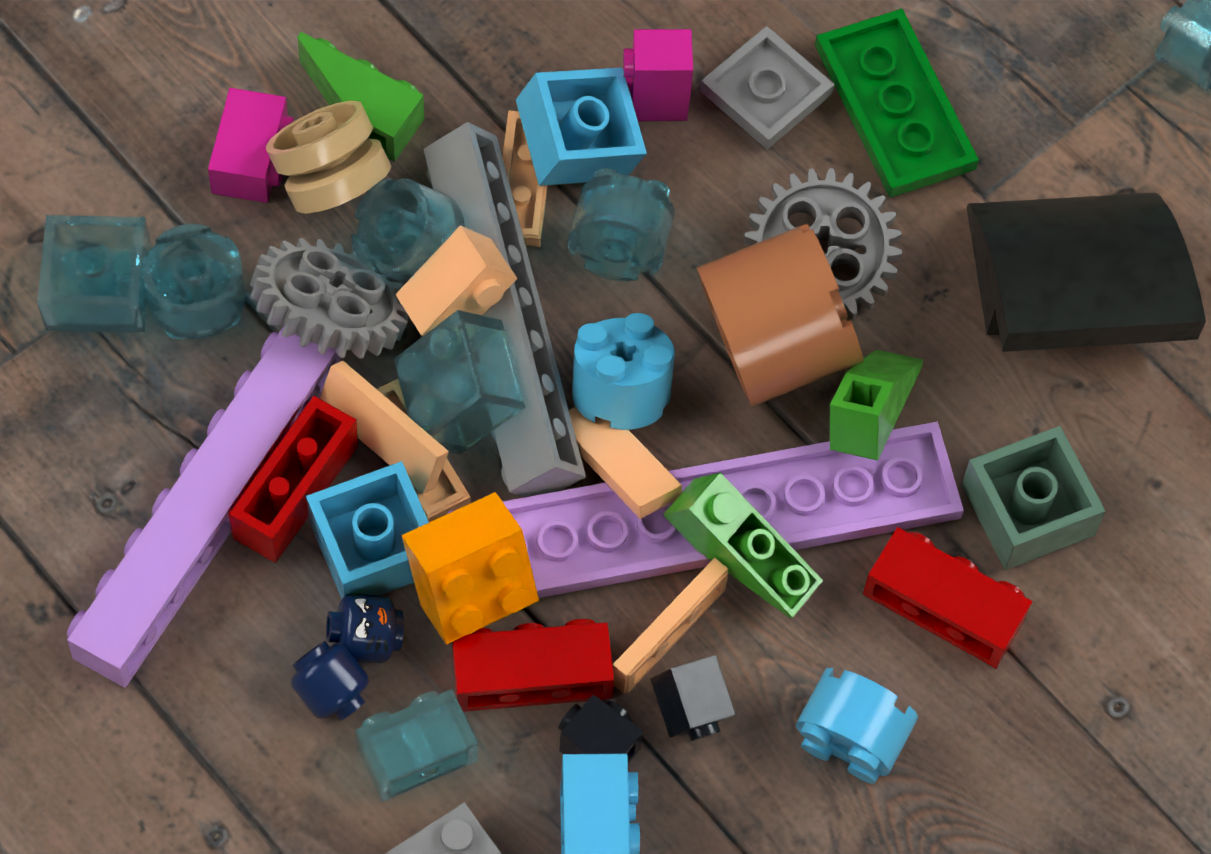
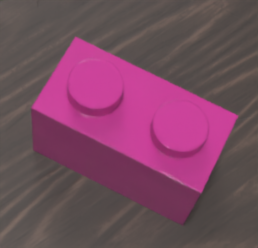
[623,29,693,121]
[208,87,295,203]

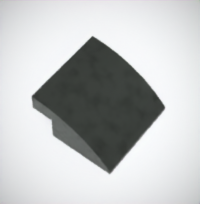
[967,192,1206,352]

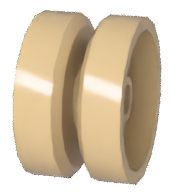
[266,100,392,214]

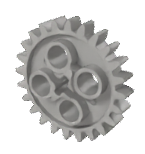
[744,168,902,320]
[250,238,409,359]

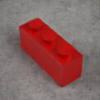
[229,396,358,563]
[862,527,1033,669]
[452,619,614,712]

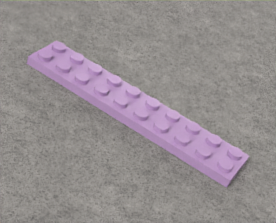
[448,421,964,598]

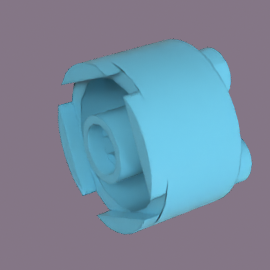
[572,313,675,430]
[796,668,918,784]

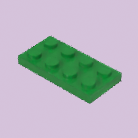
[815,8,979,198]

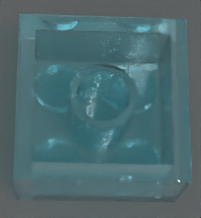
[37,215,152,332]
[394,310,526,454]

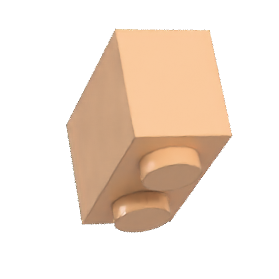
[395,225,518,347]

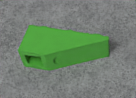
[297,32,424,162]
[830,349,923,461]
[663,472,823,618]

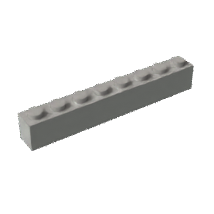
[423,122,586,497]

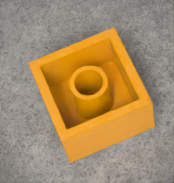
[401,492,539,644]

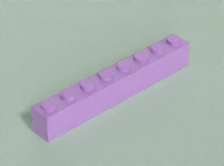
[67,326,341,688]

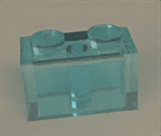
[355,689,478,802]

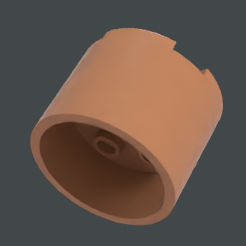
[696,223,864,407]

